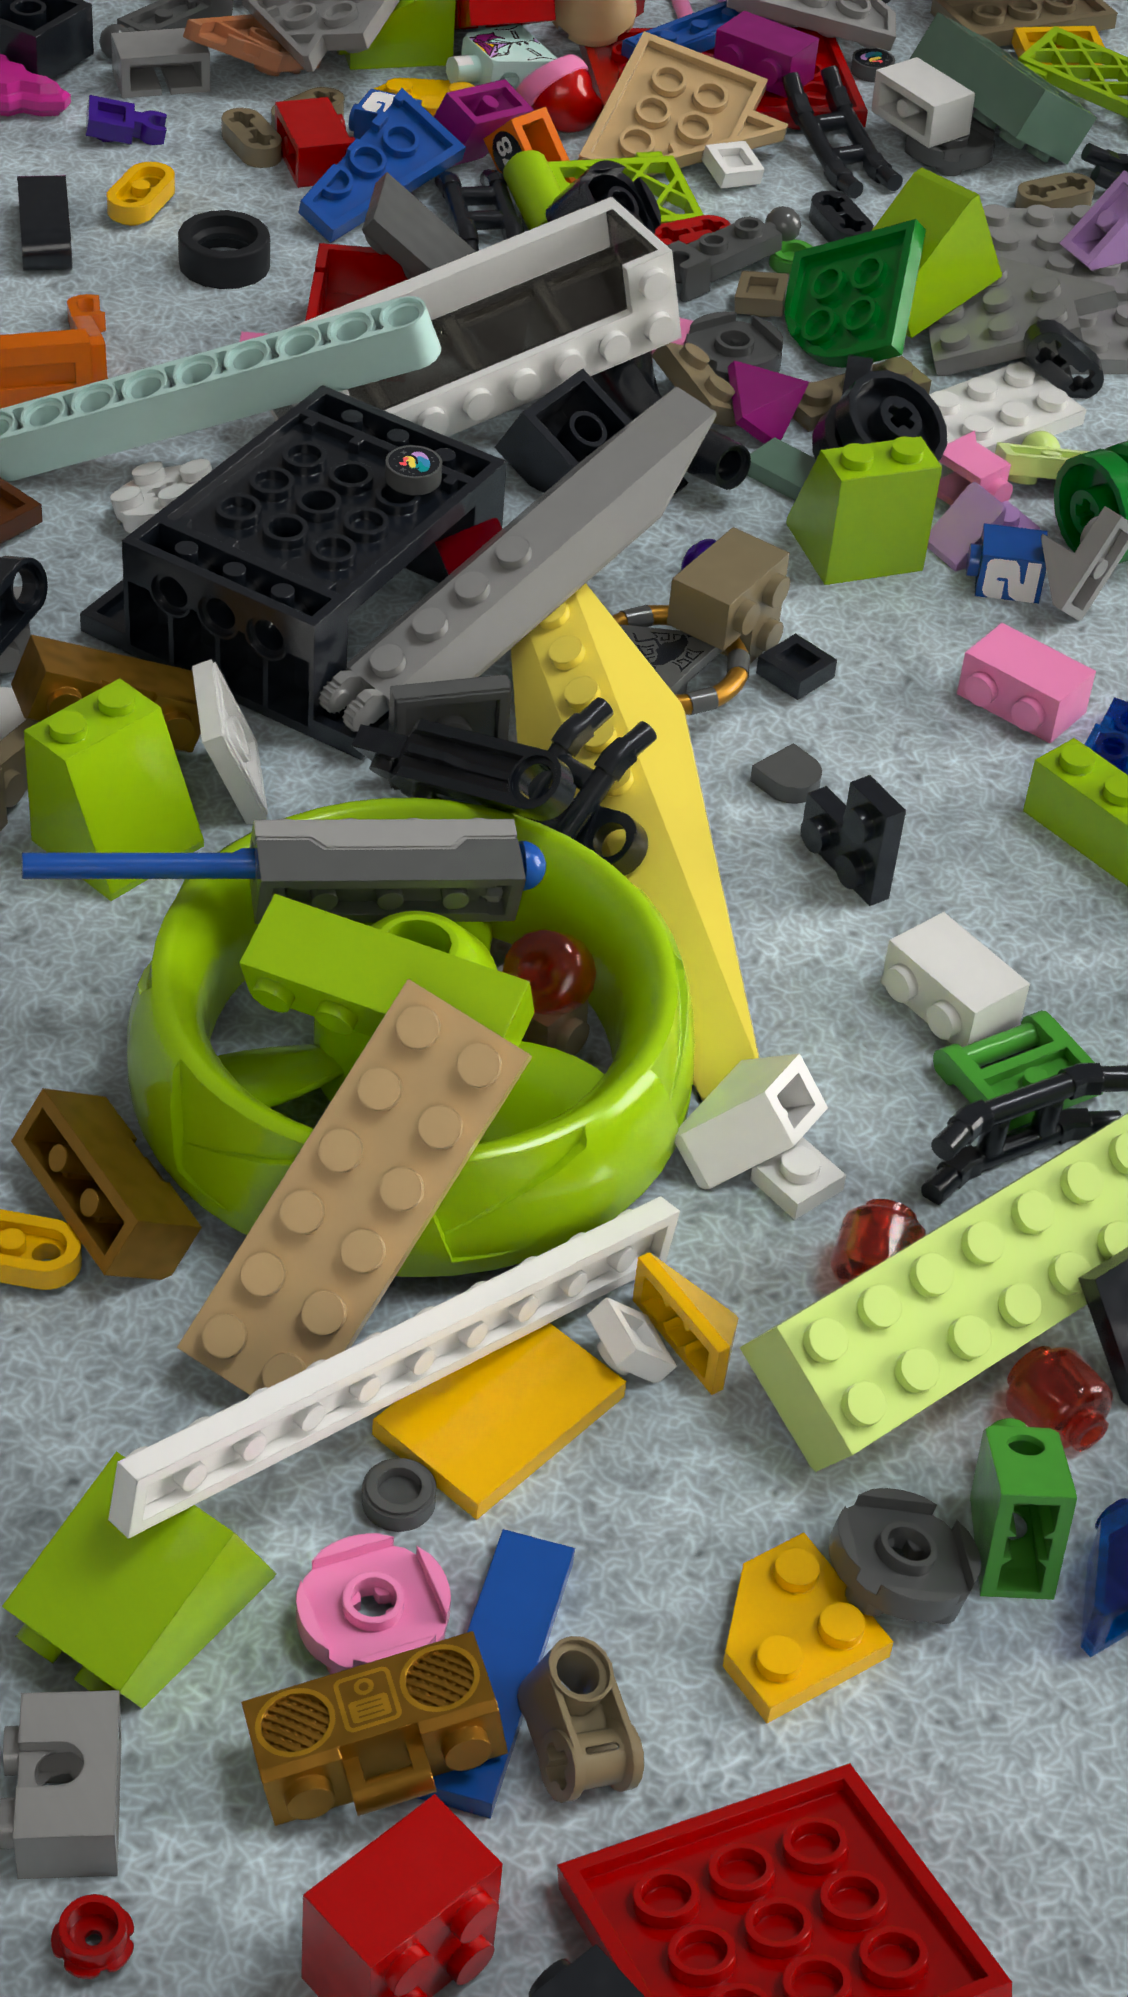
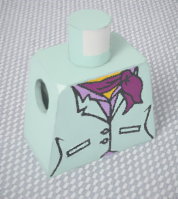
[446,24,557,90]

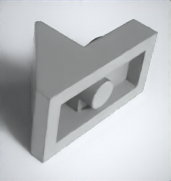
[1041,506,1128,621]

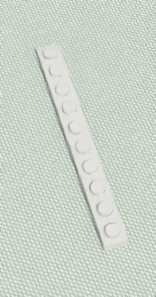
[108,1196,680,1539]

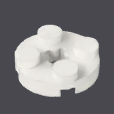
[110,459,212,534]

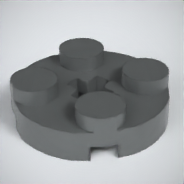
[904,116,995,176]
[685,312,783,384]
[828,1488,981,1624]

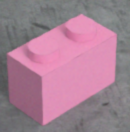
[957,623,1096,743]

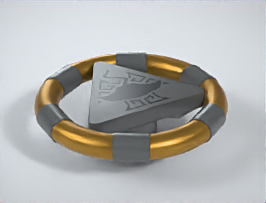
[612,605,750,715]

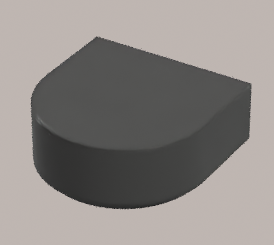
[750,743,822,804]

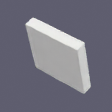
[192,659,268,824]

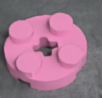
[296,1533,451,1674]

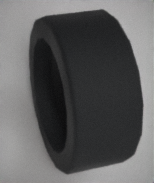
[178,210,270,289]

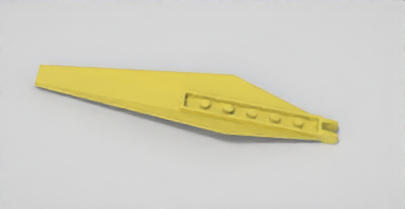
[511,583,760,1101]

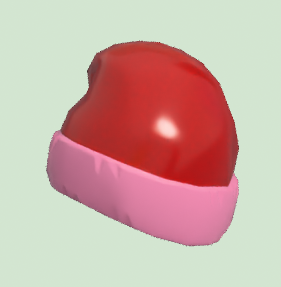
[516,54,603,133]

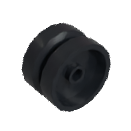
[812,370,947,461]

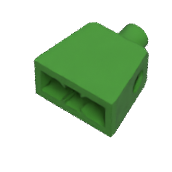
[970,1418,1077,1600]

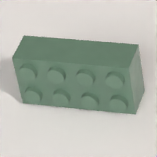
[910,12,1097,165]

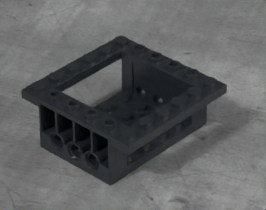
[80,385,507,760]

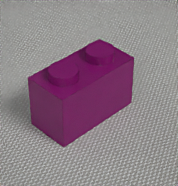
[713,11,819,98]

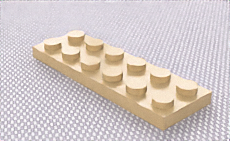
[177,979,532,1395]

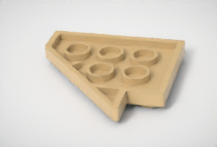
[578,31,788,176]

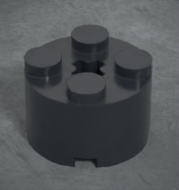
[546,160,661,246]

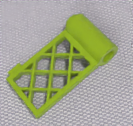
[1018,26,1128,118]
[503,150,704,230]

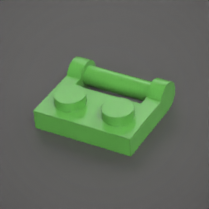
[933,1010,1103,1131]

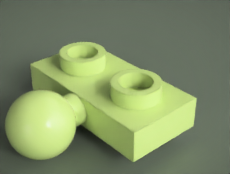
[995,431,1090,485]

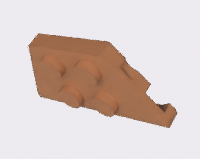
[183,14,321,76]

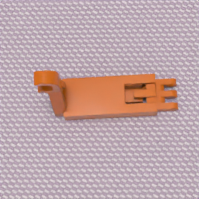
[0,294,108,409]

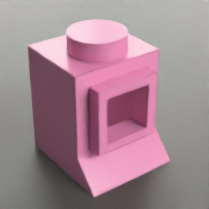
[937,431,1013,505]

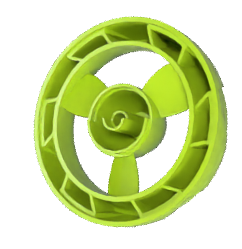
[127,798,695,1277]

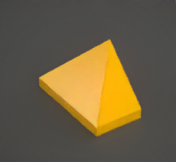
[632,1252,739,1395]

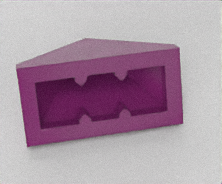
[727,360,809,444]

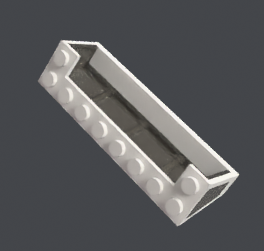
[270,197,682,437]

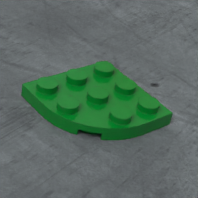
[785,219,926,368]

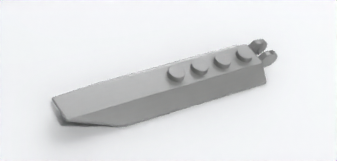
[318,386,717,732]

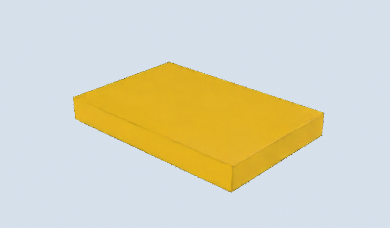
[372,1323,627,1520]

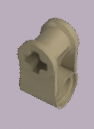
[517,1636,644,1803]

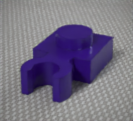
[86,95,167,145]

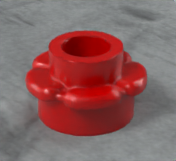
[51,1894,134,1979]

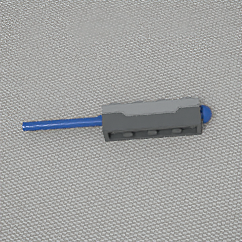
[21,818,546,924]

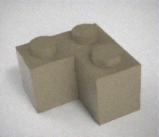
[667,527,790,664]

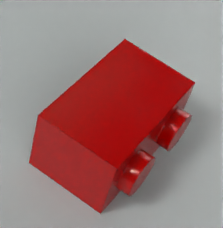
[275,97,355,188]

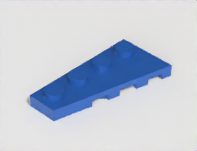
[298,88,466,243]

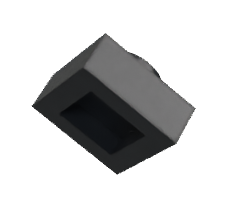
[756,633,837,700]

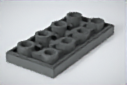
[362,172,532,359]

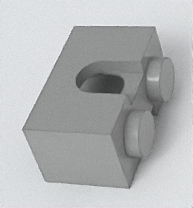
[0,1690,122,1879]

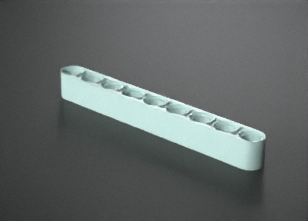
[0,296,441,482]

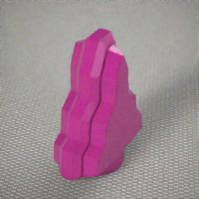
[0,54,71,117]

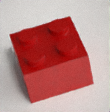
[301,1794,503,1997]

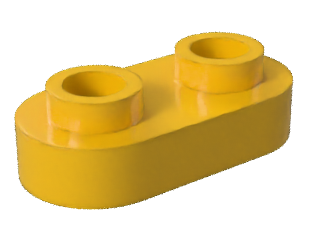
[106,162,175,226]
[0,1209,82,1290]

